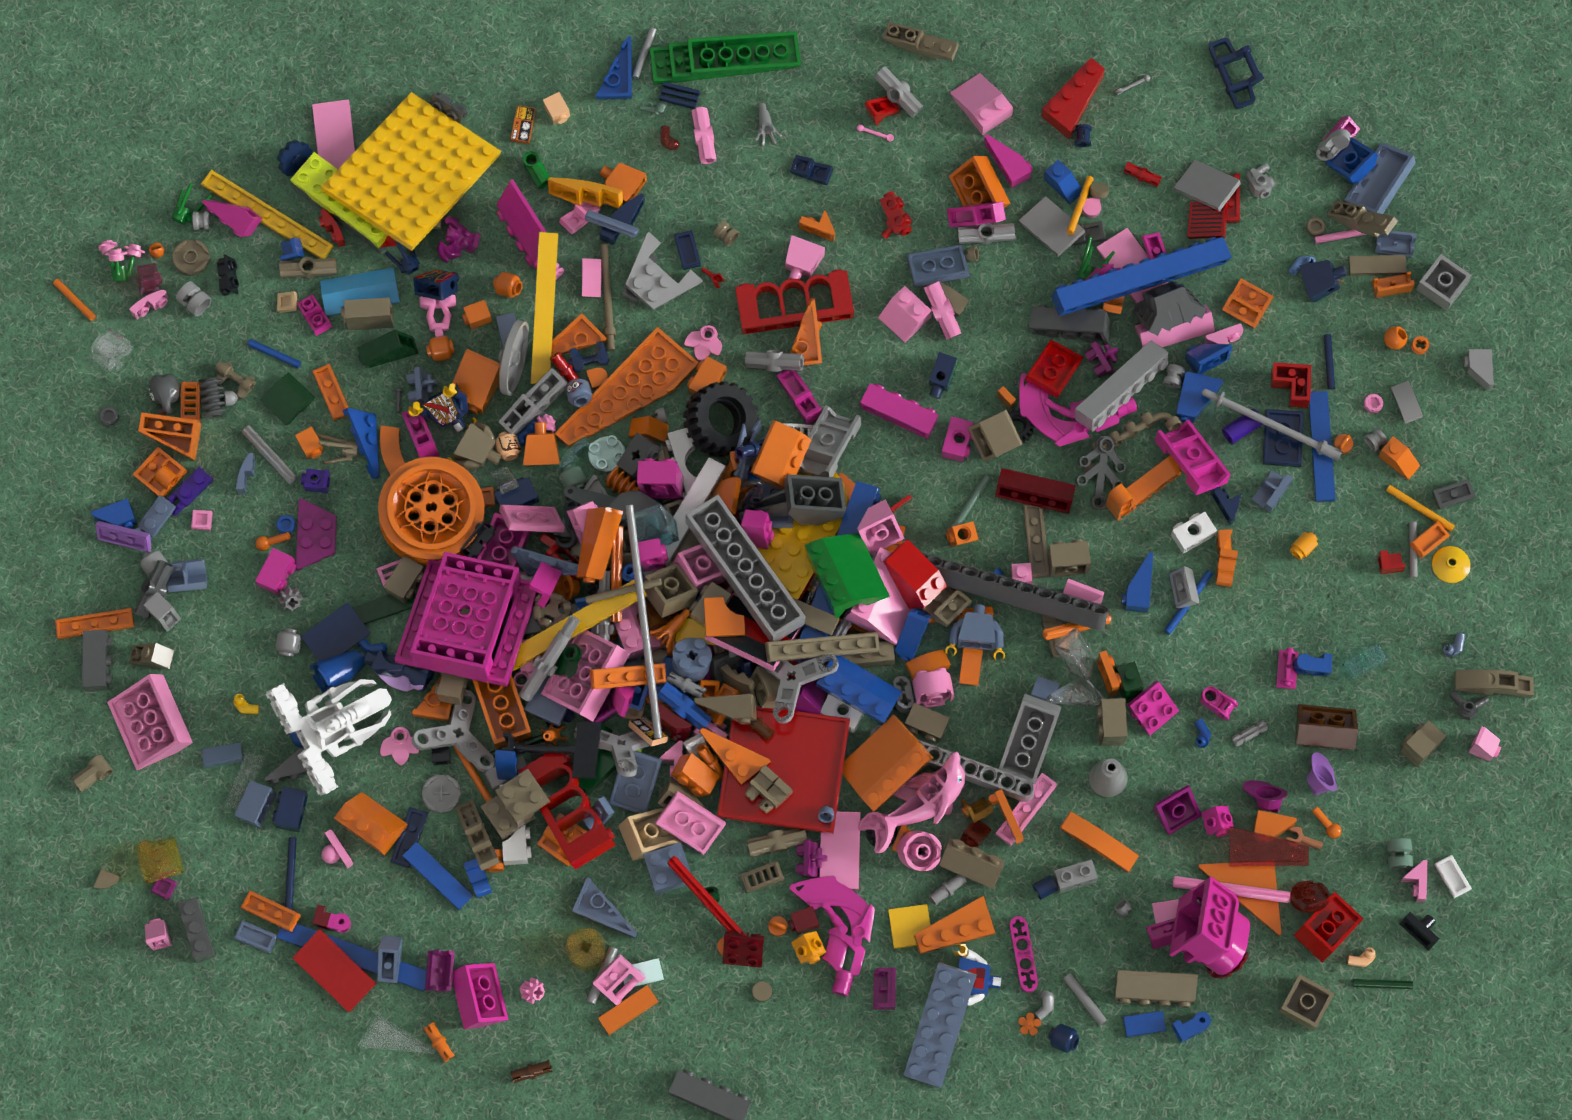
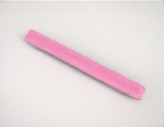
[1173,876,1290,903]

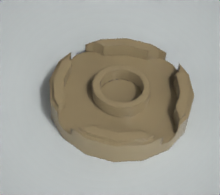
[172,240,210,276]

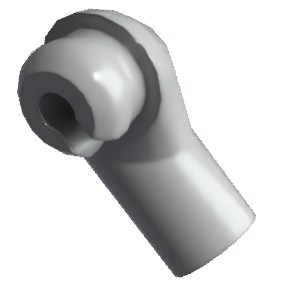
[1034,991,1054,1020]

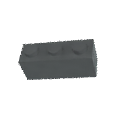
[82,630,112,691]
[178,897,216,963]

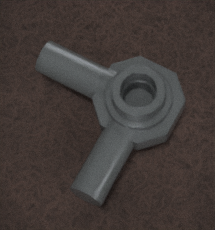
[1449,690,1489,720]

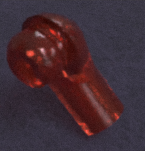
[660,126,679,150]

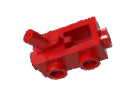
[879,191,912,239]

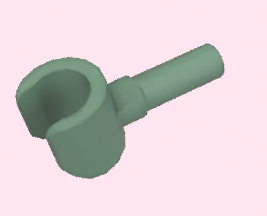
[640,103,667,116]

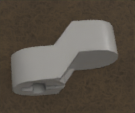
[1316,129,1351,161]

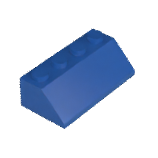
[816,656,902,725]

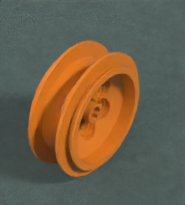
[378,457,485,566]

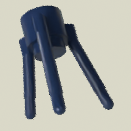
[385,240,420,275]

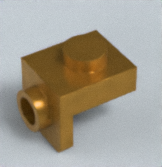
[960,797,994,823]

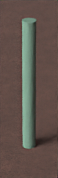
[944,475,991,539]

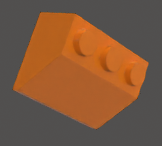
[949,156,1011,208]
[751,420,811,490]
[334,792,408,856]

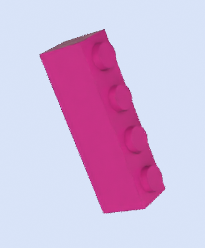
[860,383,938,439]

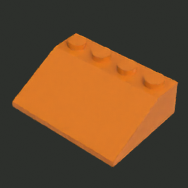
[842,715,934,812]

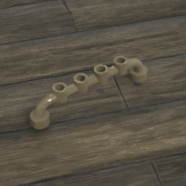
[1083,412,1182,478]

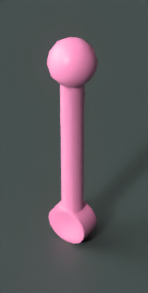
[857,124,894,142]

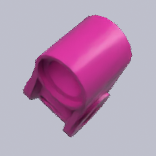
[1200,687,1238,721]

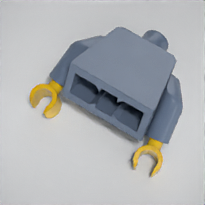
[945,604,1005,660]

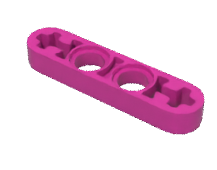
[1009,916,1038,993]

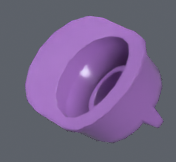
[1306,752,1337,796]

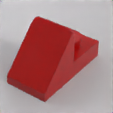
[864,96,900,126]

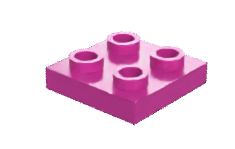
[1127,680,1179,735]

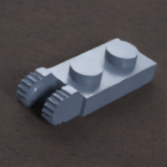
[135,495,176,540]

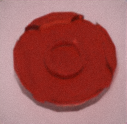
[1290,880,1329,913]

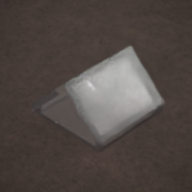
[1054,628,1095,680]

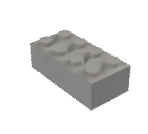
[999,694,1062,784]

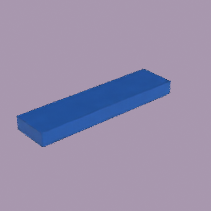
[402,842,473,910]

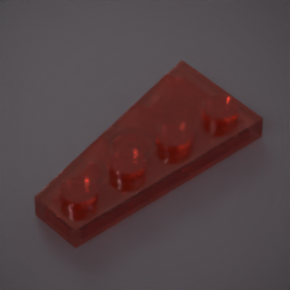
[1229,826,1309,866]

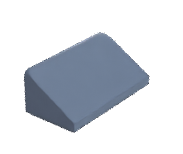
[202,742,244,768]

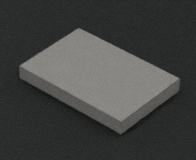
[1174,160,1241,211]
[1019,196,1085,257]

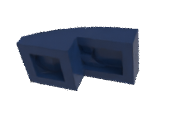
[790,155,833,185]

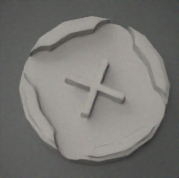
[422,774,461,813]

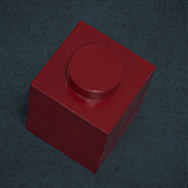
[788,906,819,936]

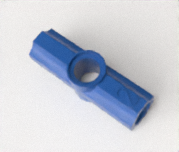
[657,681,712,730]

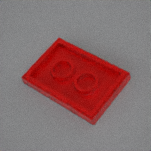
[1025,340,1084,398]

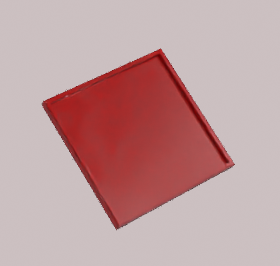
[717,705,850,834]

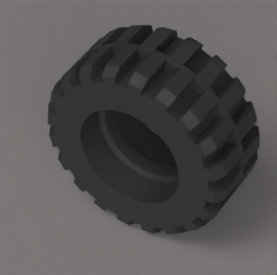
[683,381,760,457]

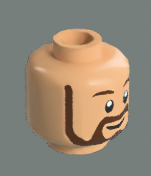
[495,431,521,461]

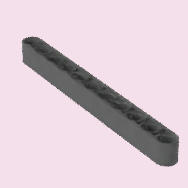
[921,552,1108,630]

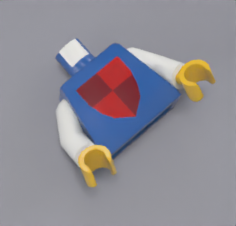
[954,944,1001,1006]

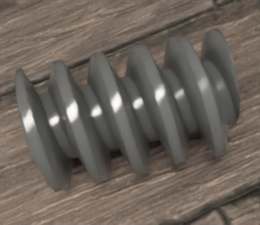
[198,378,226,419]

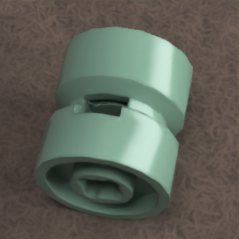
[1386,838,1414,871]

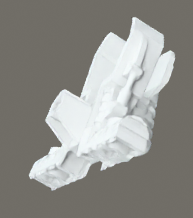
[265,679,392,796]

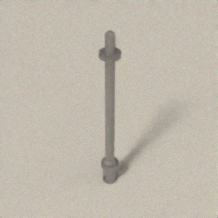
[1202,389,1342,461]

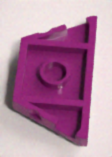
[296,499,337,571]

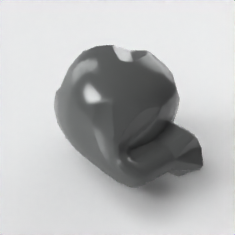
[149,374,180,416]

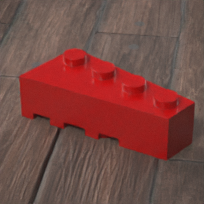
[1041,58,1105,139]

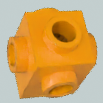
[791,931,826,964]

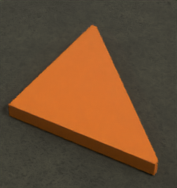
[1198,860,1282,936]

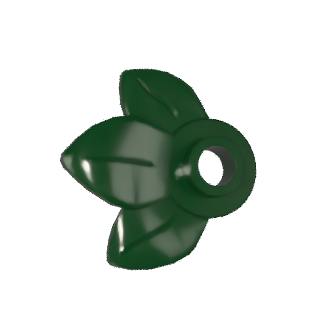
[554,644,582,678]

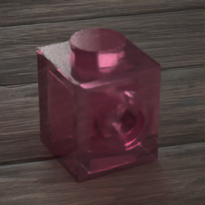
[136,263,162,295]

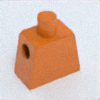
[600,163,647,205]
[523,422,560,466]

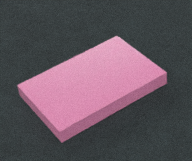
[499,505,565,533]
[655,791,726,855]

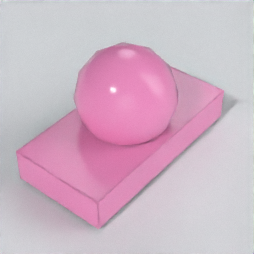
[321,830,354,869]

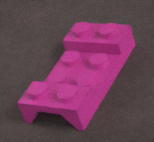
[1154,419,1230,495]

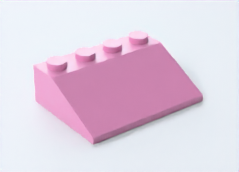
[844,547,912,645]
[541,630,630,722]
[107,674,193,770]

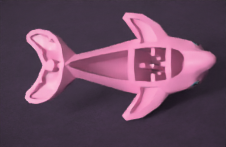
[858,752,965,853]

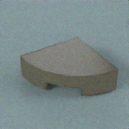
[93,869,120,890]

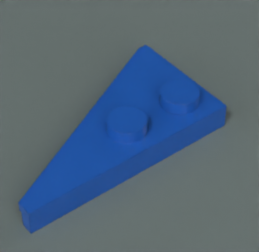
[596,36,632,99]
[343,408,379,479]

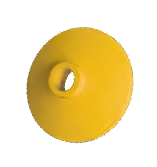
[1432,546,1470,583]

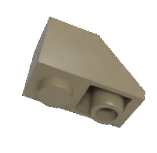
[129,643,174,670]

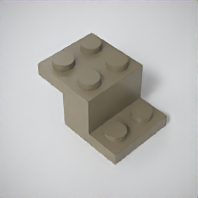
[480,769,550,840]

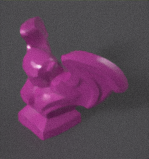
[437,216,481,263]

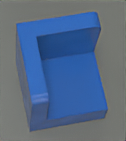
[280,238,305,261]

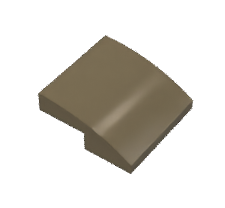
[918,587,972,627]

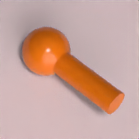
[255,532,291,551]
[1312,806,1342,839]

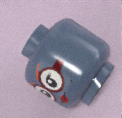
[566,378,592,407]

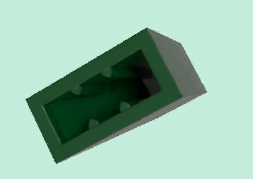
[357,330,419,368]
[578,749,616,794]

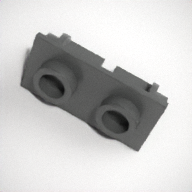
[430,92,468,124]

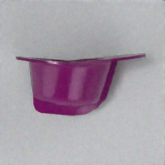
[1243,780,1287,813]

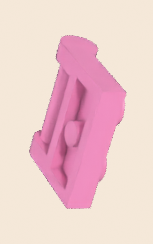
[592,954,646,1005]

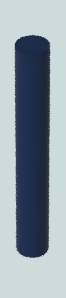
[1324,334,1335,390]

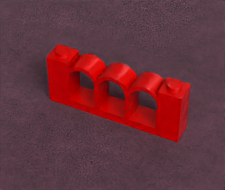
[735,269,854,335]
[518,753,616,870]

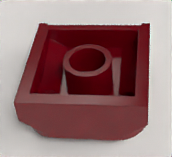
[658,703,693,743]

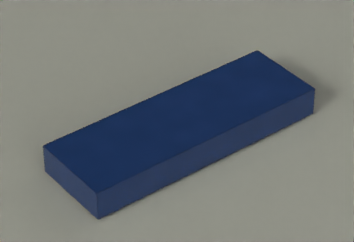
[390,807,428,868]

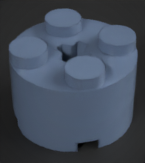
[671,638,712,683]

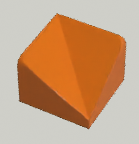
[1216,529,1233,553]

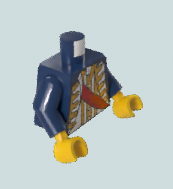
[409,383,469,432]

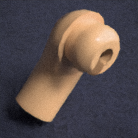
[1347,947,1375,967]

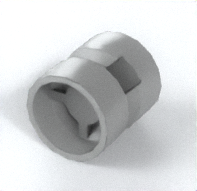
[176,281,212,317]

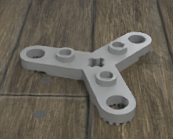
[761,653,839,724]
[411,690,495,773]
[574,726,650,777]

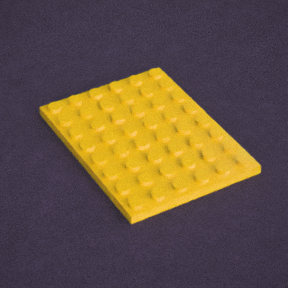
[321,92,501,251]

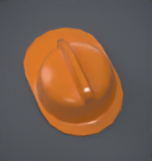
[550,575,581,606]

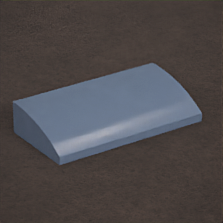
[1344,142,1416,214]

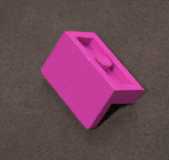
[529,562,562,608]

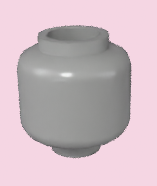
[140,550,169,578]
[275,628,302,657]

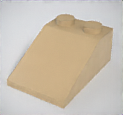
[618,807,684,861]

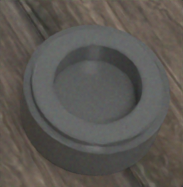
[99,407,119,426]

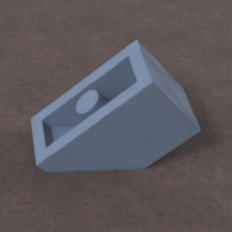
[377,935,402,983]

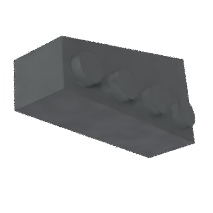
[1029,305,1112,345]

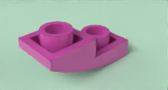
[297,294,332,336]

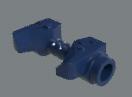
[566,342,610,373]

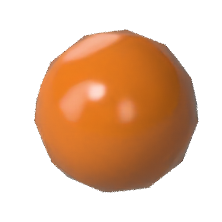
[1384,326,1407,350]

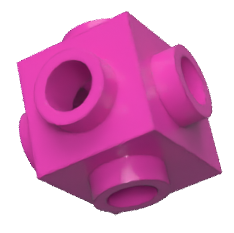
[1201,806,1234,837]

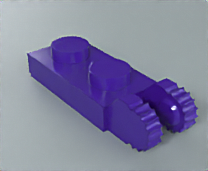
[167,466,214,516]

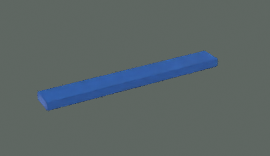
[277,924,426,991]

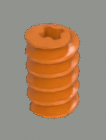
[605,466,641,496]

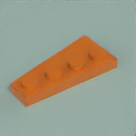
[914,896,995,954]

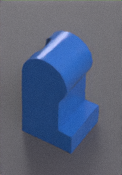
[1292,653,1332,677]
[463,859,492,898]
[1171,1012,1211,1043]

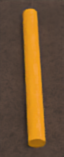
[1066,176,1093,235]
[1386,485,1455,532]

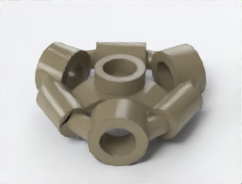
[533,592,572,630]

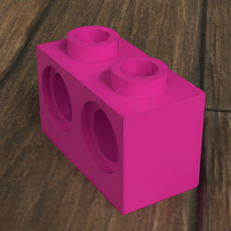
[638,538,669,572]

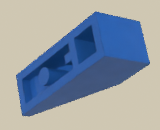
[1122,552,1153,613]

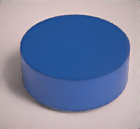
[276,515,296,534]

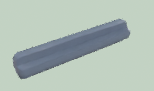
[585,210,639,238]

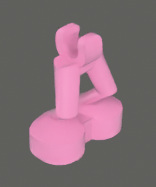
[419,295,456,337]

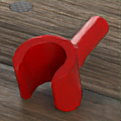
[701,268,725,288]

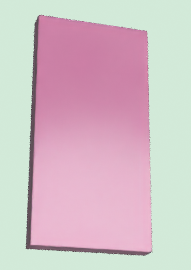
[312,99,355,169]
[1096,228,1168,304]
[820,811,861,890]

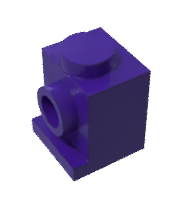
[301,469,331,493]

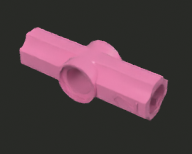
[692,107,716,164]
[924,281,961,340]

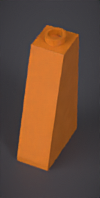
[576,507,623,584]

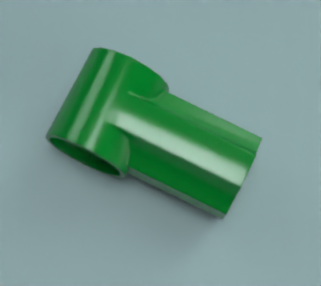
[523,151,550,189]

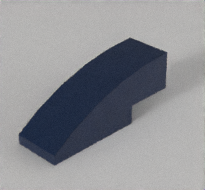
[599,194,645,245]

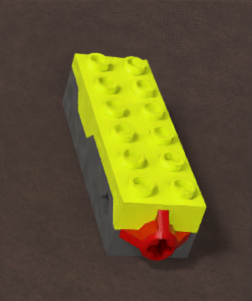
[290,152,396,253]

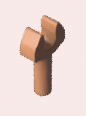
[1286,827,1323,850]

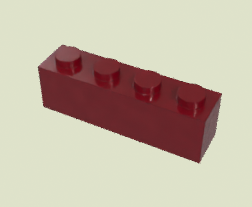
[995,468,1076,514]

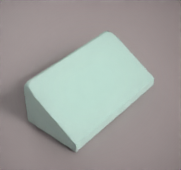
[623,958,664,987]

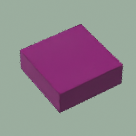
[150,874,178,901]

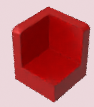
[1378,550,1406,574]

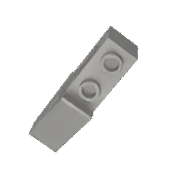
[499,368,568,435]

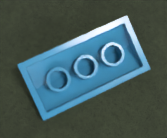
[320,267,400,316]

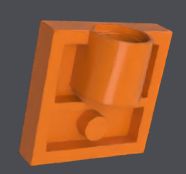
[132,447,187,497]
[537,813,587,867]

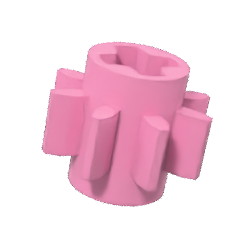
[520,977,545,1004]

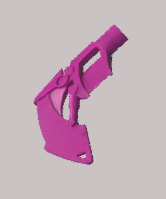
[1019,373,1137,447]
[790,876,875,996]

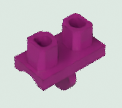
[1085,341,1119,377]
[796,839,827,878]

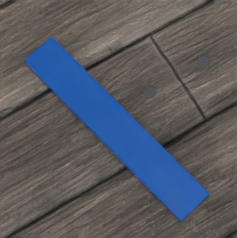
[1309,391,1335,502]

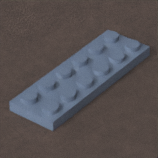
[903,962,977,1088]

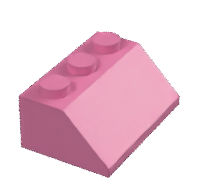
[614,602,665,661]

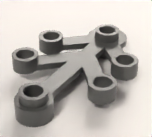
[1075,436,1126,510]

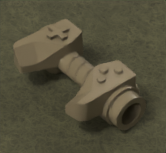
[214,361,256,399]

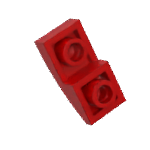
[318,209,346,247]

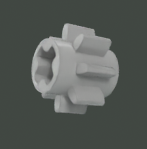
[278,586,303,611]

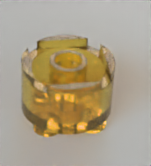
[566,928,606,971]

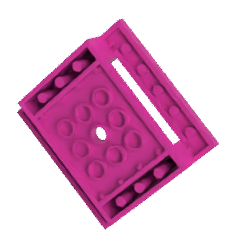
[395,552,538,687]

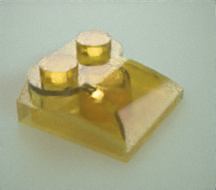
[136,837,184,884]

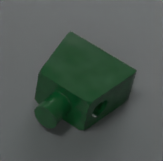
[1114,661,1144,703]

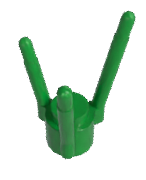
[172,183,213,225]
[1077,236,1115,280]

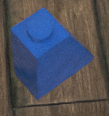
[1175,371,1223,423]
[895,609,932,661]

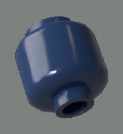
[1048,1024,1080,1053]

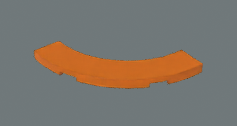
[380,425,445,501]

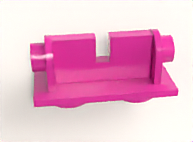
[1276,648,1299,689]

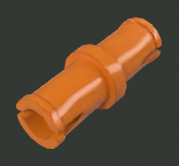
[696,743,724,780]
[423,1022,455,1063]

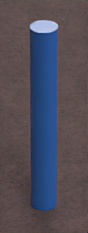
[248,339,302,369]

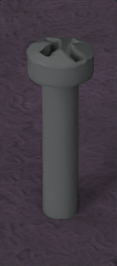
[394,388,403,412]

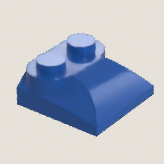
[1325,137,1378,184]

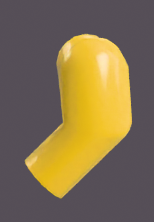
[233,694,259,714]

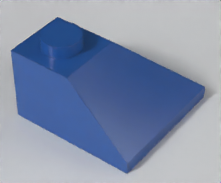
[1185,344,1233,374]

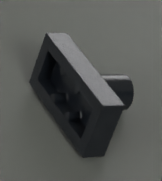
[1399,912,1440,951]

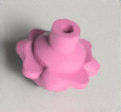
[537,414,557,432]

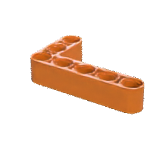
[1106,455,1182,521]

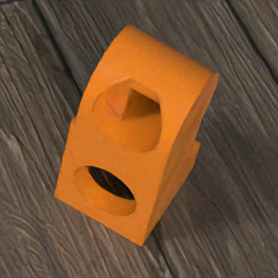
[1216,548,1238,588]

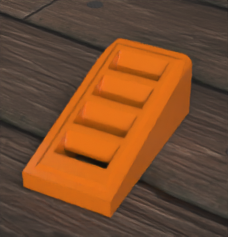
[181,382,202,422]

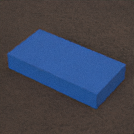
[1123,1011,1166,1037]

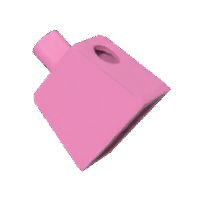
[785,235,825,280]

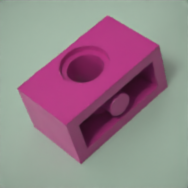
[941,417,974,462]

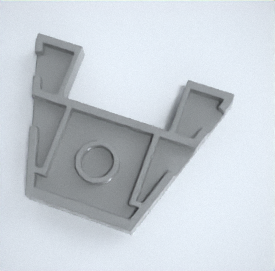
[624,232,703,311]

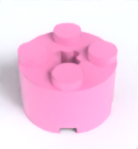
[912,668,955,708]
[897,830,942,871]

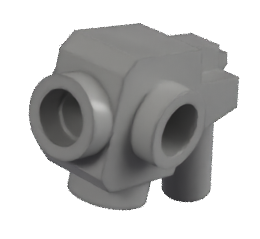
[1246,163,1275,199]

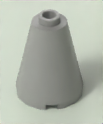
[1089,758,1128,797]

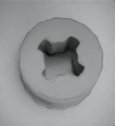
[193,211,210,230]
[1364,428,1388,452]

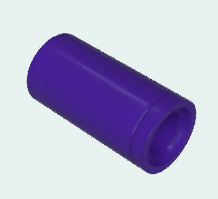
[1222,408,1263,445]

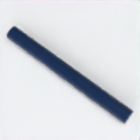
[285,837,297,910]

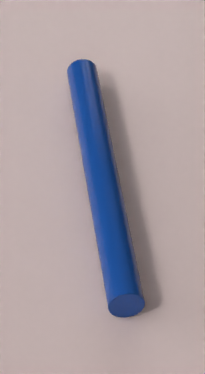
[1164,570,1213,635]

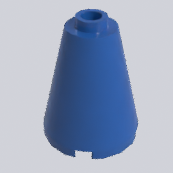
[310,650,365,698]

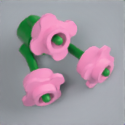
[99,240,145,282]

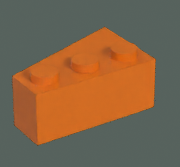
[138,412,201,461]

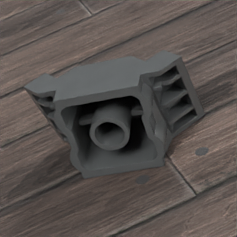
[1133,281,1206,336]

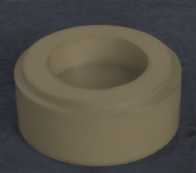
[1090,183,1109,199]
[1306,217,1325,237]
[752,981,772,1002]

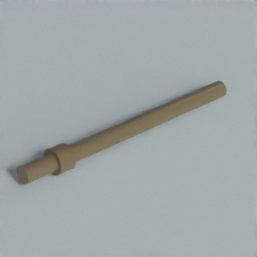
[601,244,616,351]

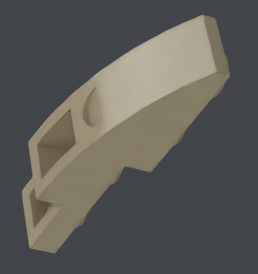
[882,22,959,62]
[1327,200,1398,237]
[1454,670,1534,698]

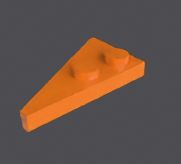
[789,298,822,366]
[551,313,607,356]
[412,676,453,722]
[699,728,771,785]

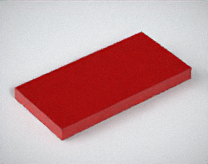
[293,929,377,1012]

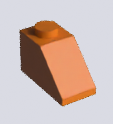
[1378,436,1420,480]
[1252,810,1297,842]

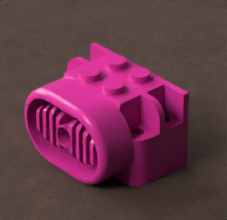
[1169,876,1250,975]

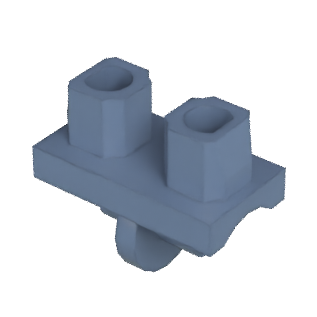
[407,367,438,404]

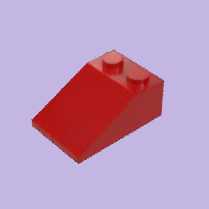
[883,539,947,609]
[1293,892,1364,963]

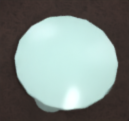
[588,435,625,472]

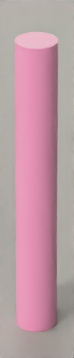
[1314,229,1366,244]

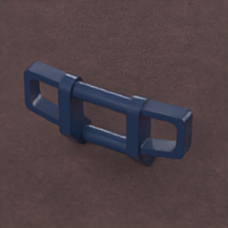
[1208,38,1264,109]

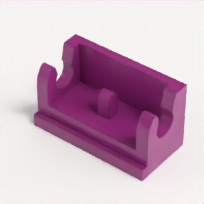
[425,950,454,992]
[873,967,896,1010]

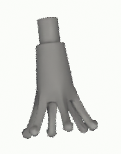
[754,103,782,146]

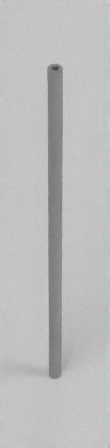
[625,505,662,739]

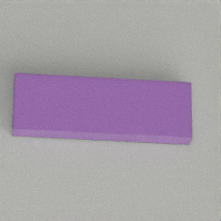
[95,521,152,552]

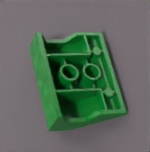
[804,533,890,618]

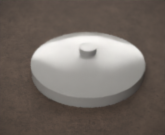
[498,320,529,396]

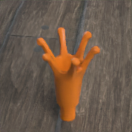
[649,608,691,652]
[540,723,568,745]

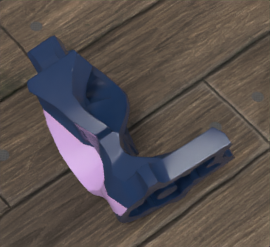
[364,650,435,692]

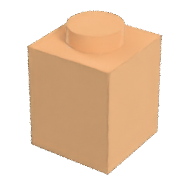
[543,92,570,124]

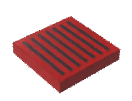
[1187,202,1228,239]

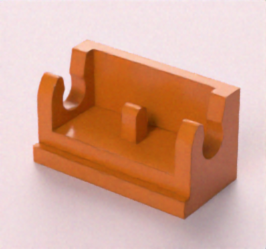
[1371,271,1415,298]

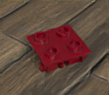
[722,930,765,968]

